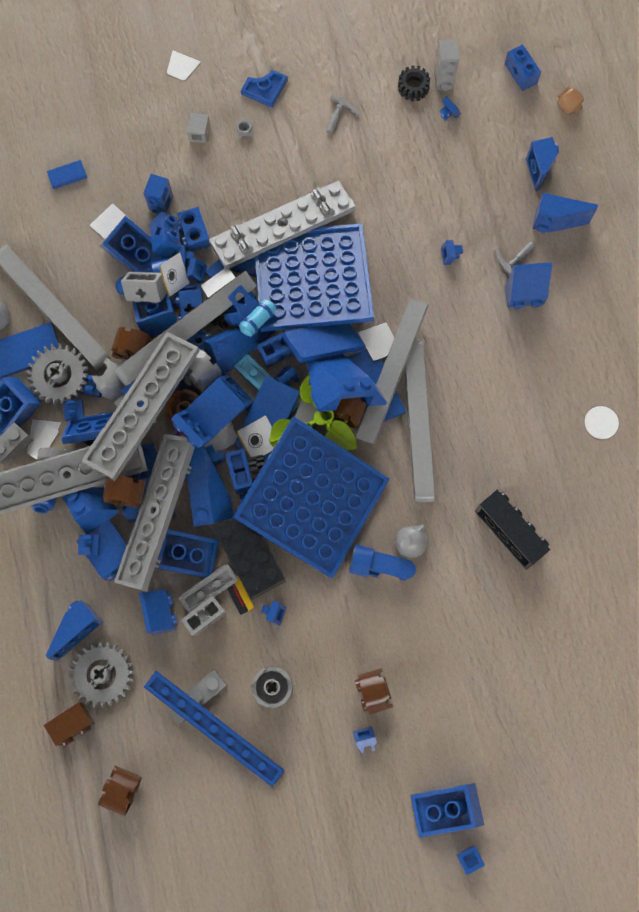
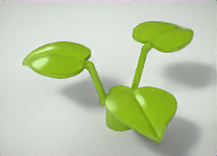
[269,374,357,451]

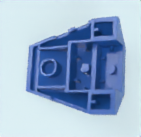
[306,354,387,412]

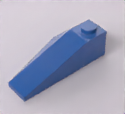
[203,326,276,374]
[187,446,233,526]

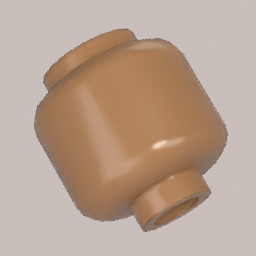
[557,87,584,114]

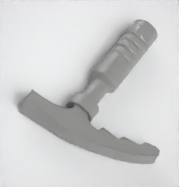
[326,94,360,134]
[495,242,535,276]

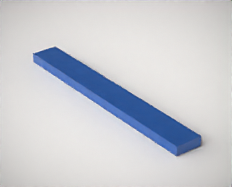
[144,670,285,787]

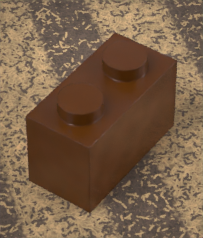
[44,702,95,747]

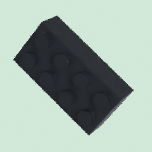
[475,489,551,570]
[214,518,286,600]

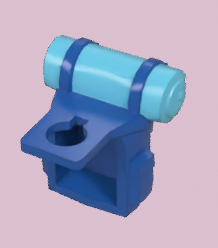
[223,285,276,337]

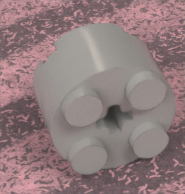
[183,349,222,394]
[252,667,293,708]

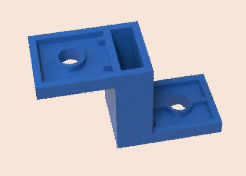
[171,374,254,448]

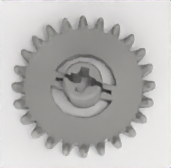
[26,344,89,405]
[68,642,134,708]

